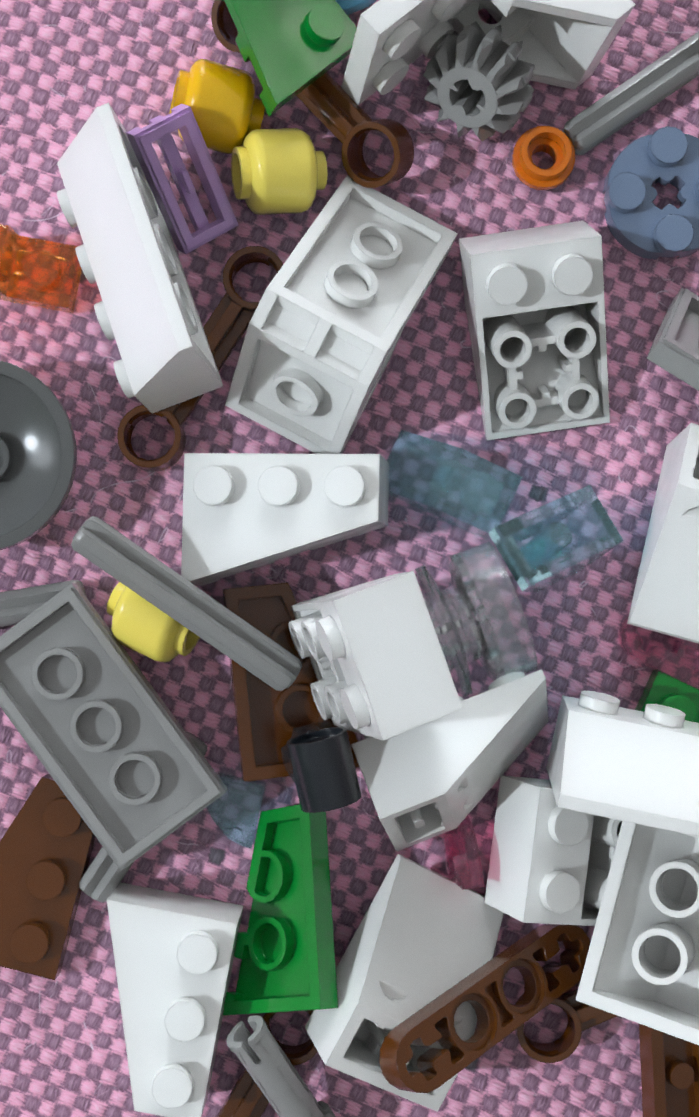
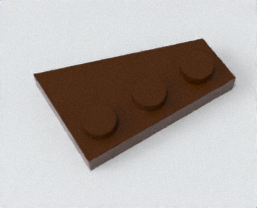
[223,582,360,782]
[0,774,96,980]

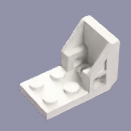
[341,0,636,105]
[225,175,458,454]

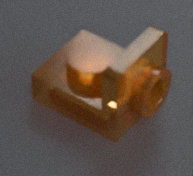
[0,224,82,313]

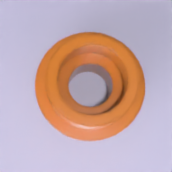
[512,126,576,190]

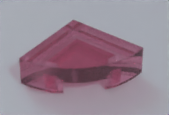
[443,815,485,890]

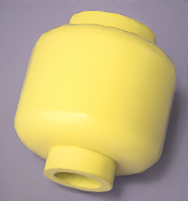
[231,128,328,215]
[107,582,200,663]

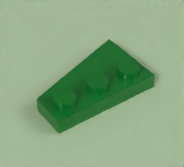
[222,804,338,1016]

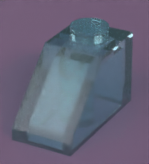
[387,430,523,540]
[488,485,624,592]

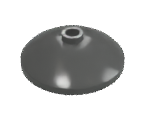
[0,360,77,550]

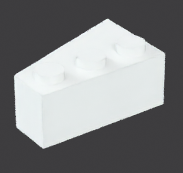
[181,453,389,586]
[107,882,244,1117]

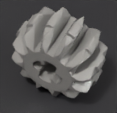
[423,21,535,142]

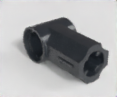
[281,723,361,813]

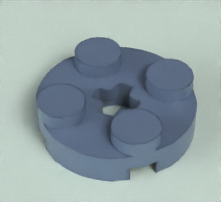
[603,126,699,260]

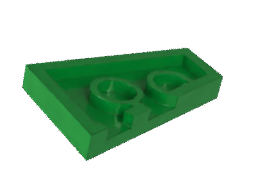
[222,0,357,116]

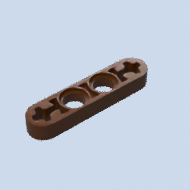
[379,924,590,1093]

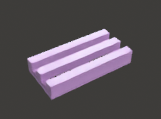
[126,104,238,254]

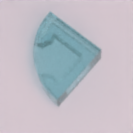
[207,772,266,848]

